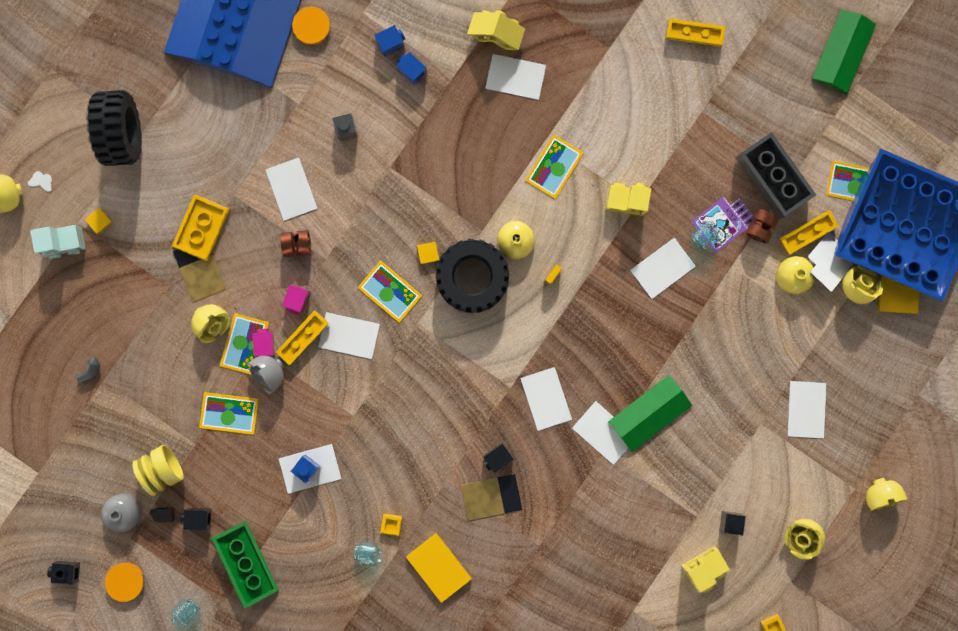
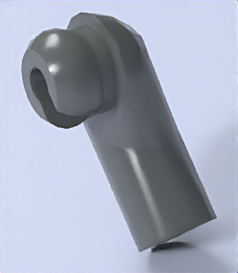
[76,357,100,383]

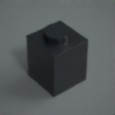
[483,443,514,473]
[181,508,212,530]
[719,511,746,536]

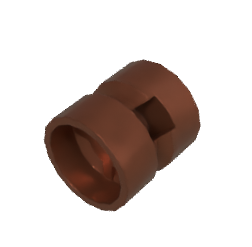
[745,209,779,244]
[280,230,311,257]

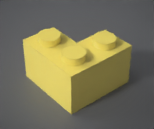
[467,10,525,50]
[605,183,651,216]
[682,547,730,593]

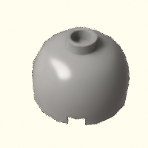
[247,356,284,394]
[101,493,142,533]

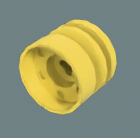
[132,445,184,496]

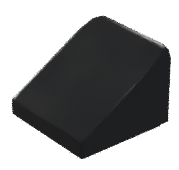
[150,507,175,523]

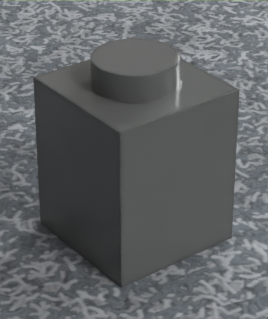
[332,113,358,141]

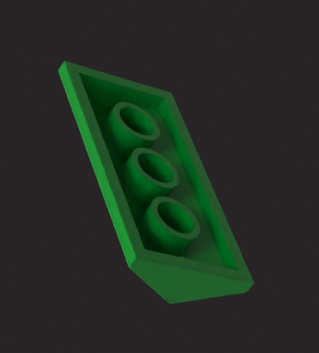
[812,9,876,94]
[608,375,692,452]
[210,521,279,609]

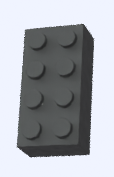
[736,132,816,220]

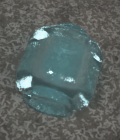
[691,221,720,250]
[354,541,383,567]
[171,598,200,628]

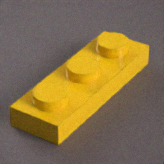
[665,18,726,47]
[779,210,839,255]
[275,310,329,365]

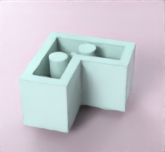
[30,225,86,259]

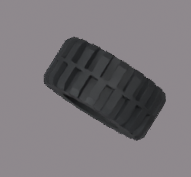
[87,90,142,166]
[436,239,509,313]

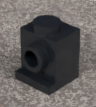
[47,561,80,585]

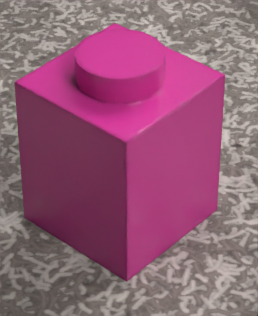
[282,284,310,315]
[252,329,275,357]

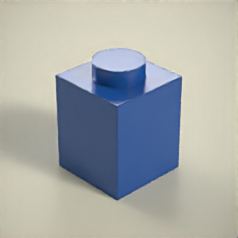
[374,25,405,57]
[396,52,427,85]
[290,454,320,483]

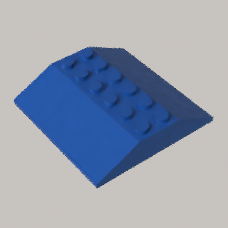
[164,0,301,88]
[834,149,958,302]

